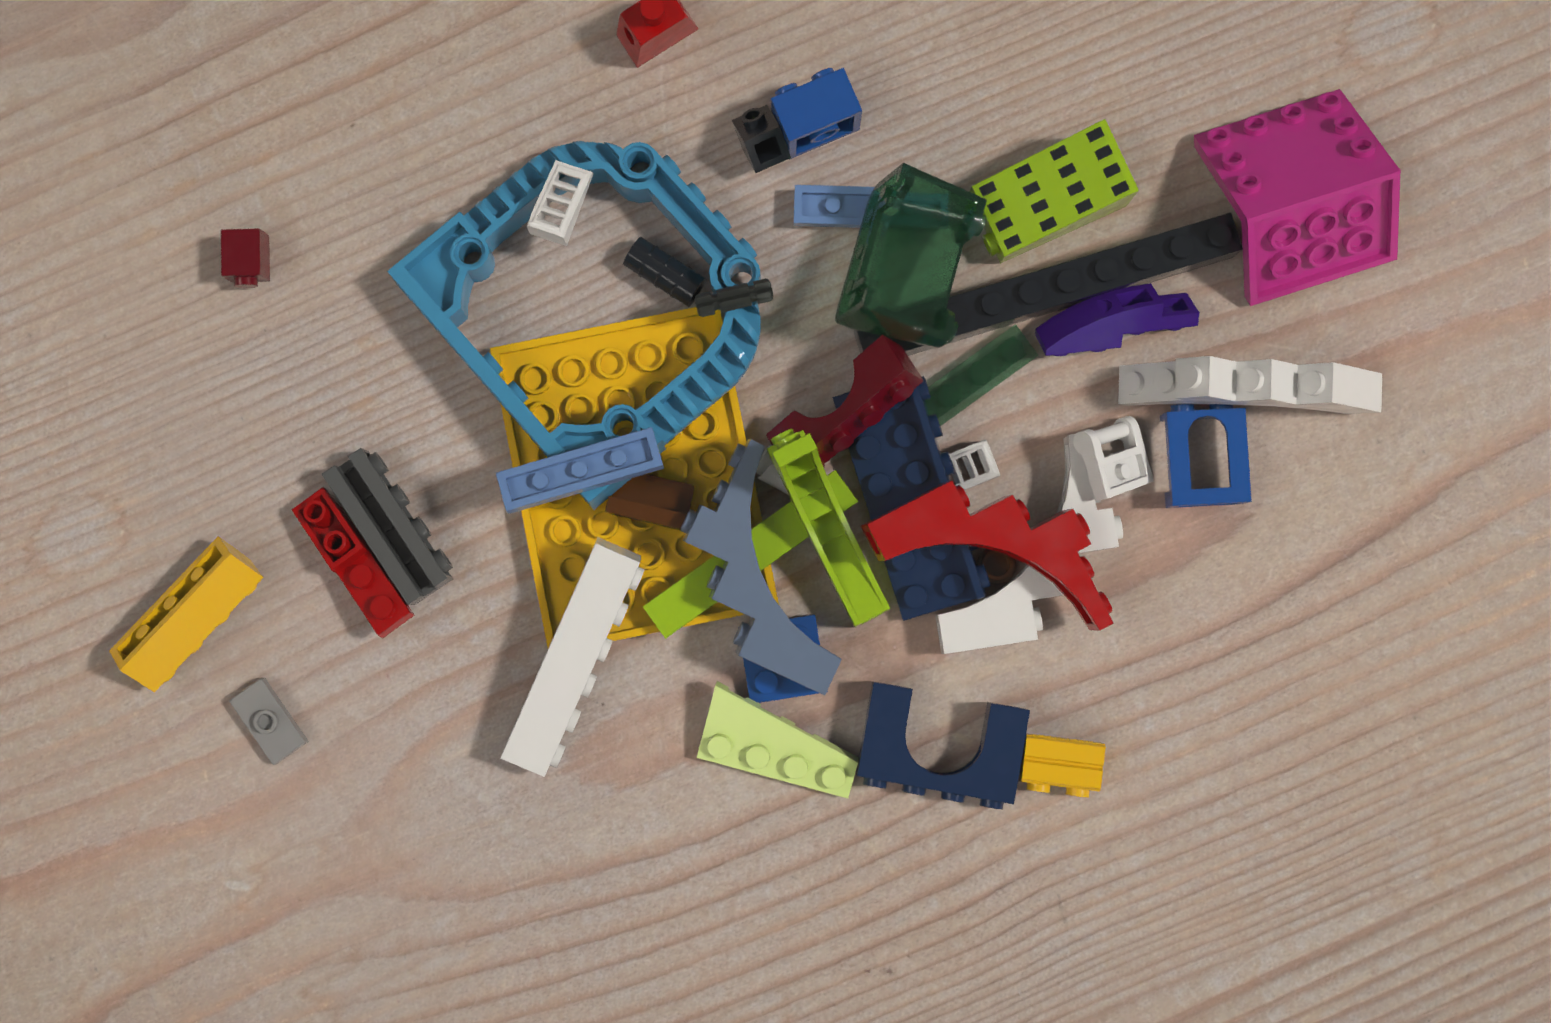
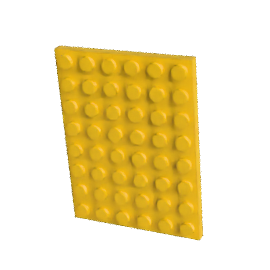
[490,307,779,648]

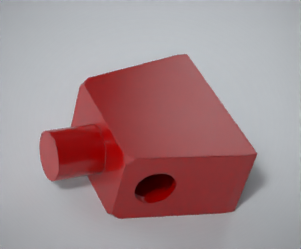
[616,0,698,68]

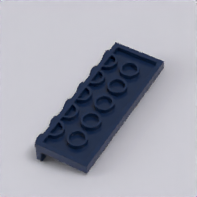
[832,376,991,621]

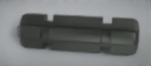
[695,278,773,317]

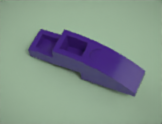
[1035,283,1200,356]

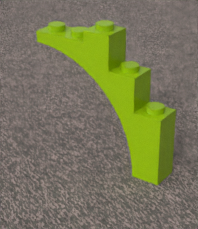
[767,429,890,628]

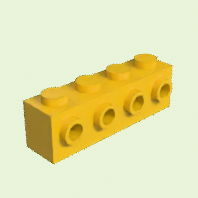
[109,536,263,693]

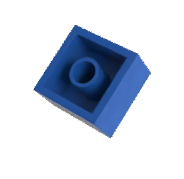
[771,68,862,160]

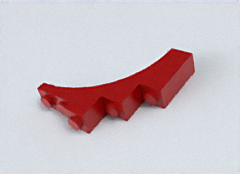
[861,480,1114,631]

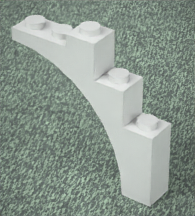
[1118,356,1382,414]
[935,434,1123,654]

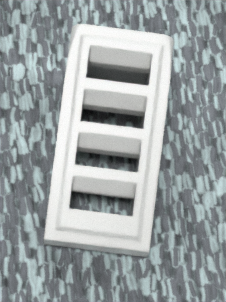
[527,160,593,246]
[949,439,1000,490]

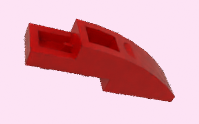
[292,487,415,638]

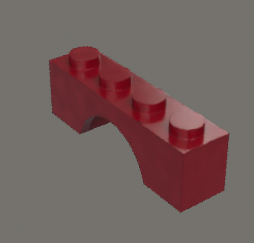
[766,335,924,467]

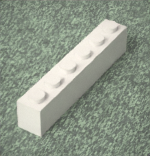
[500,537,645,777]

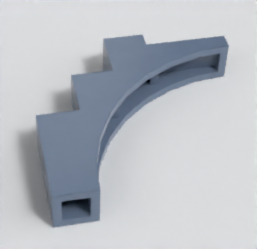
[680,439,842,695]

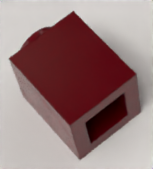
[221,228,270,288]

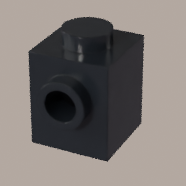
[732,105,791,173]

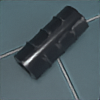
[623,237,707,307]

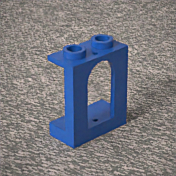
[1160,404,1252,508]

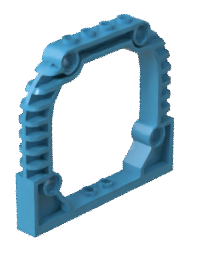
[387,141,761,510]

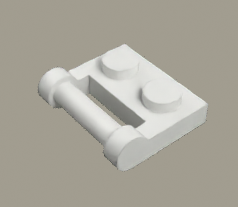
[1073,416,1154,501]

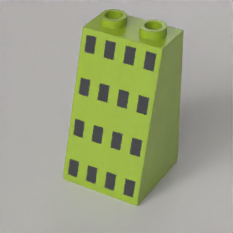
[966,119,1139,264]

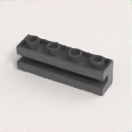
[322,448,453,605]

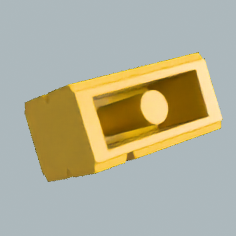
[1018,733,1106,798]

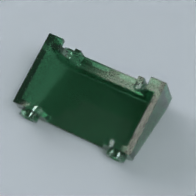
[835,163,987,348]

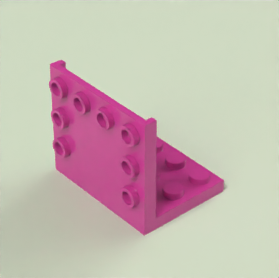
[1194,89,1401,306]

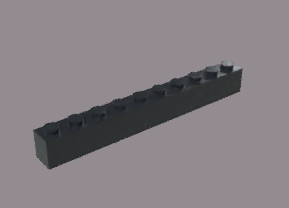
[854,212,1243,356]

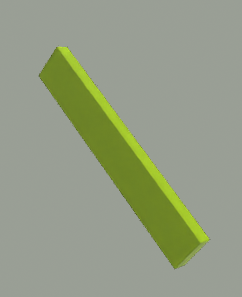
[643,470,858,639]

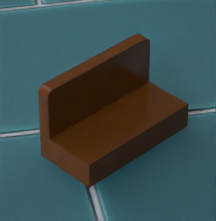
[605,474,695,530]

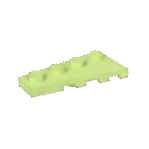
[697,681,859,799]

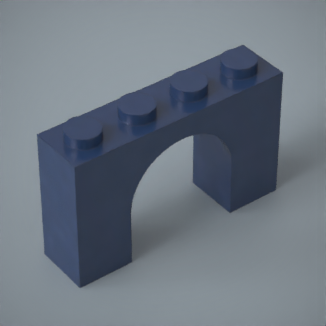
[856,681,1030,810]

